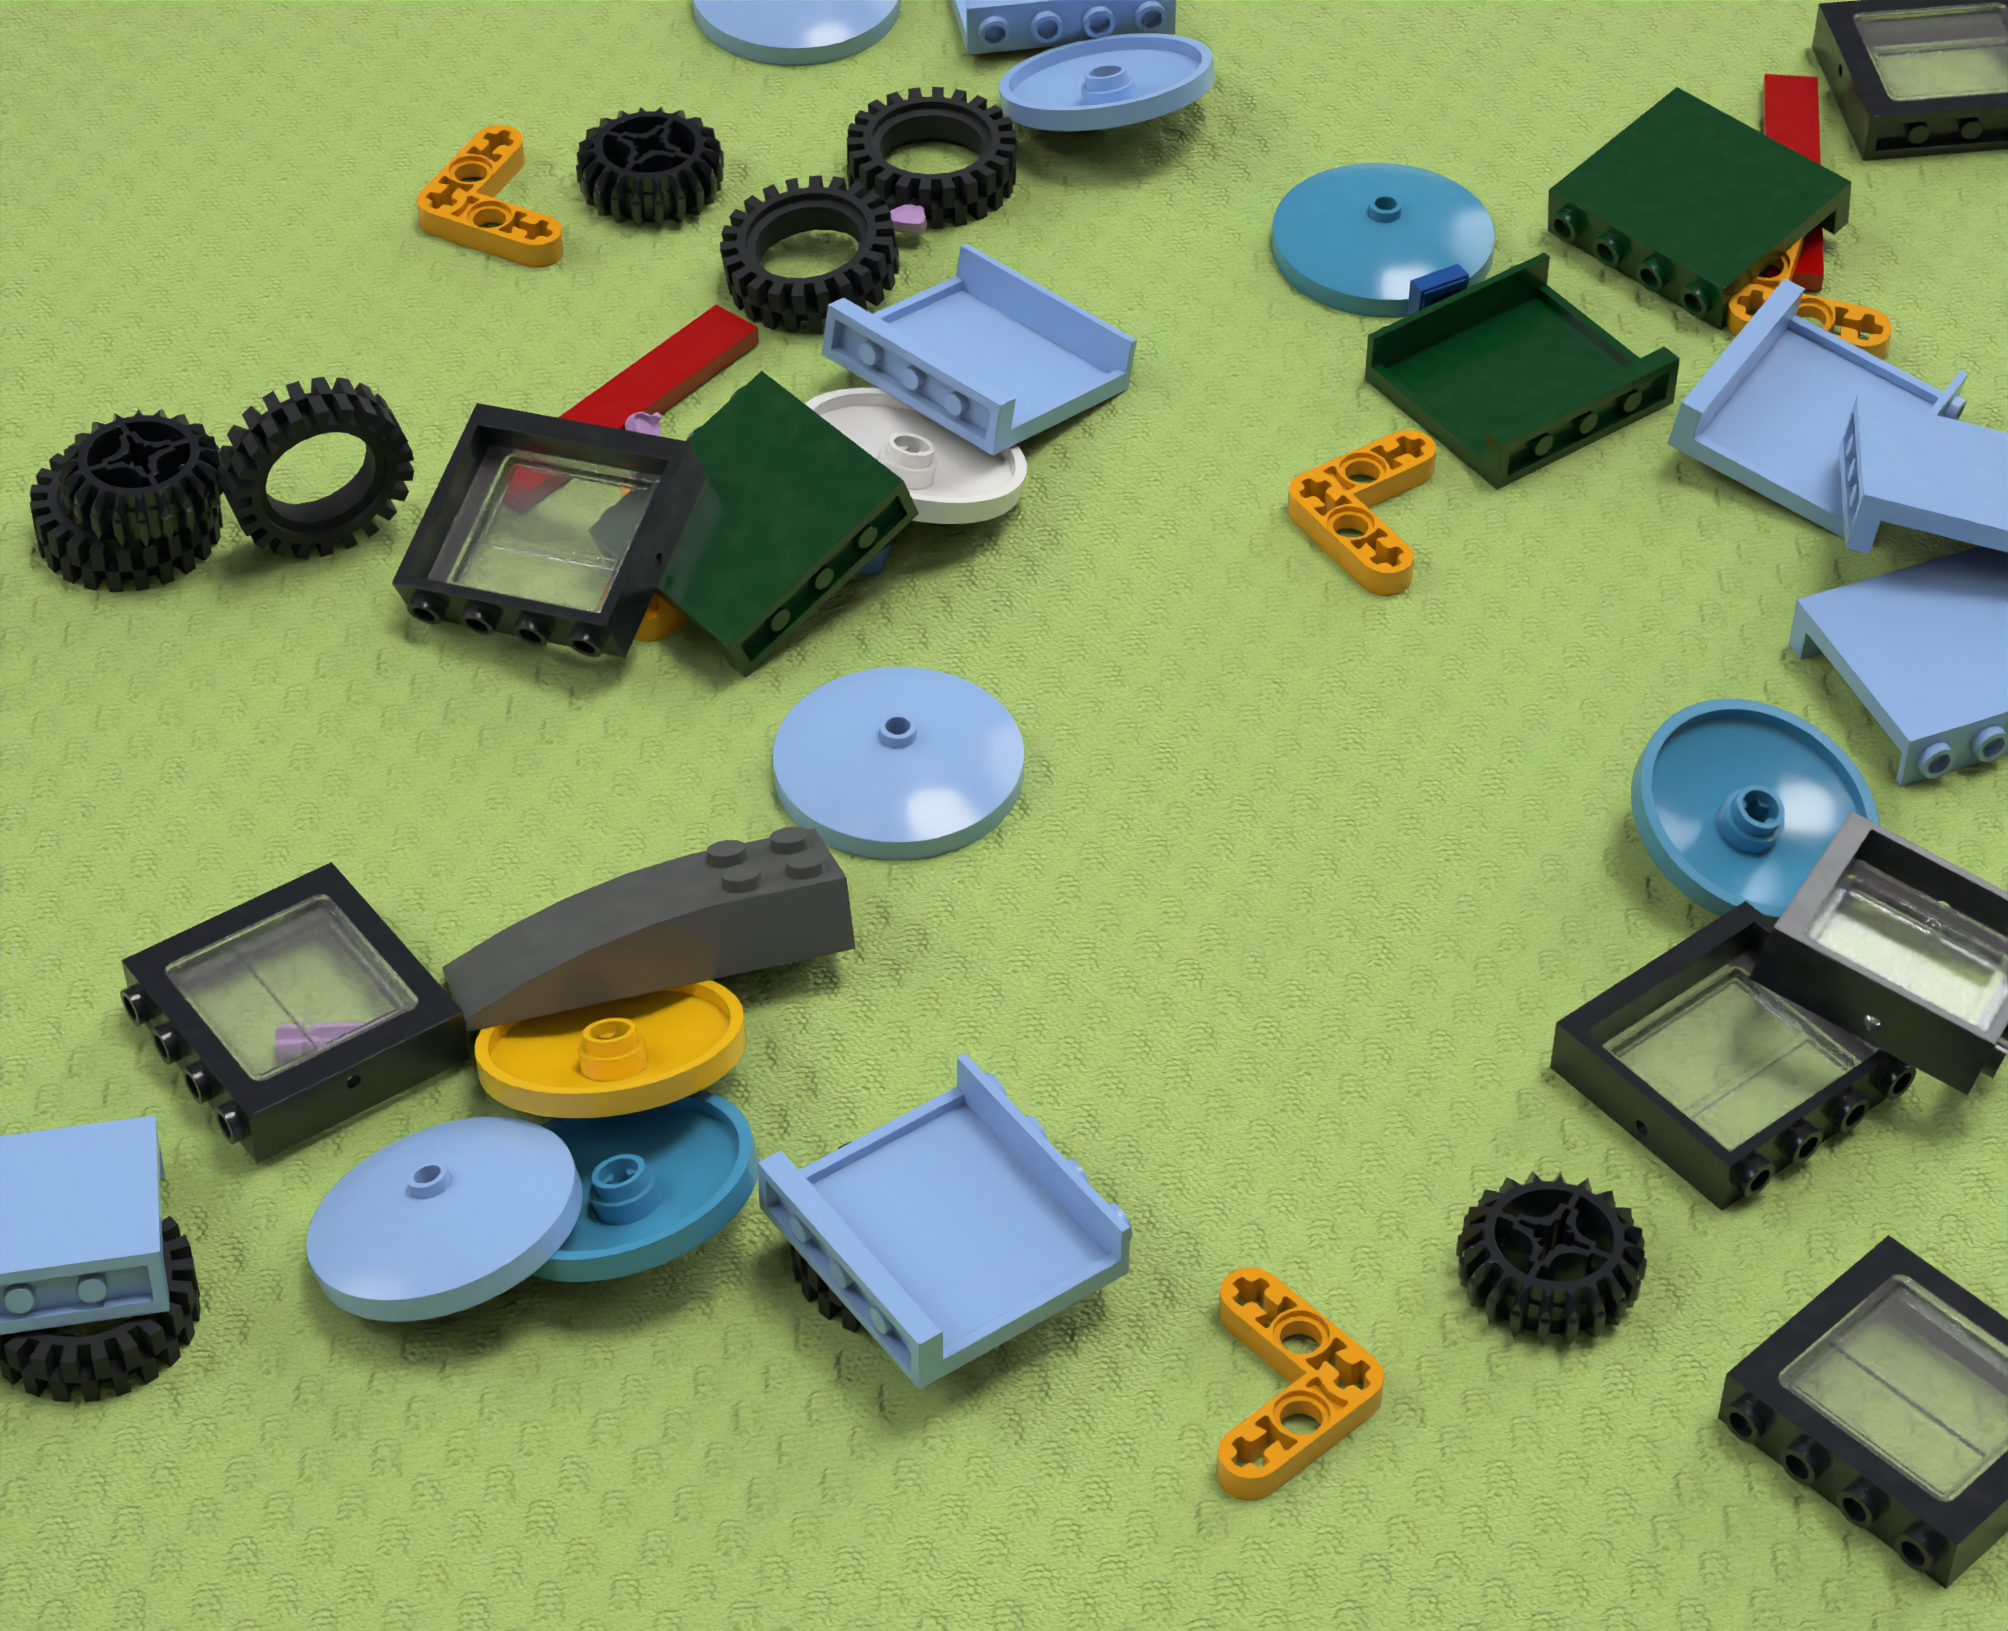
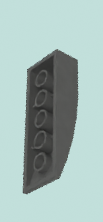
[442,827,855,1032]

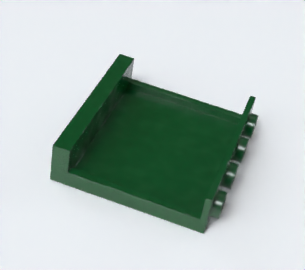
[1548,87,1852,330]
[1365,252,1680,490]
[589,371,919,678]

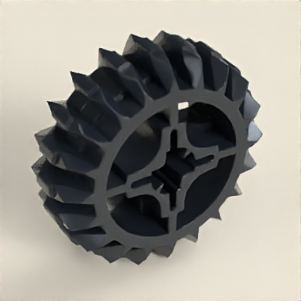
[576,106,724,227]
[59,409,223,547]
[1456,1170,1647,1345]

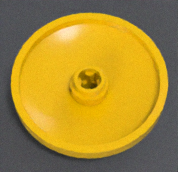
[475,980,747,1118]

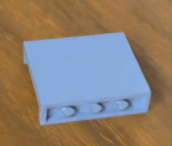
[950,0,1176,55]
[822,243,1137,456]
[1667,278,1968,539]
[1839,395,2008,554]
[1789,546,2008,787]
[758,1053,1132,1390]
[0,1115,170,1335]

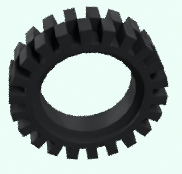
[846,87,1016,229]
[720,175,900,333]
[218,377,414,558]
[29,444,223,592]
[0,1216,201,1403]

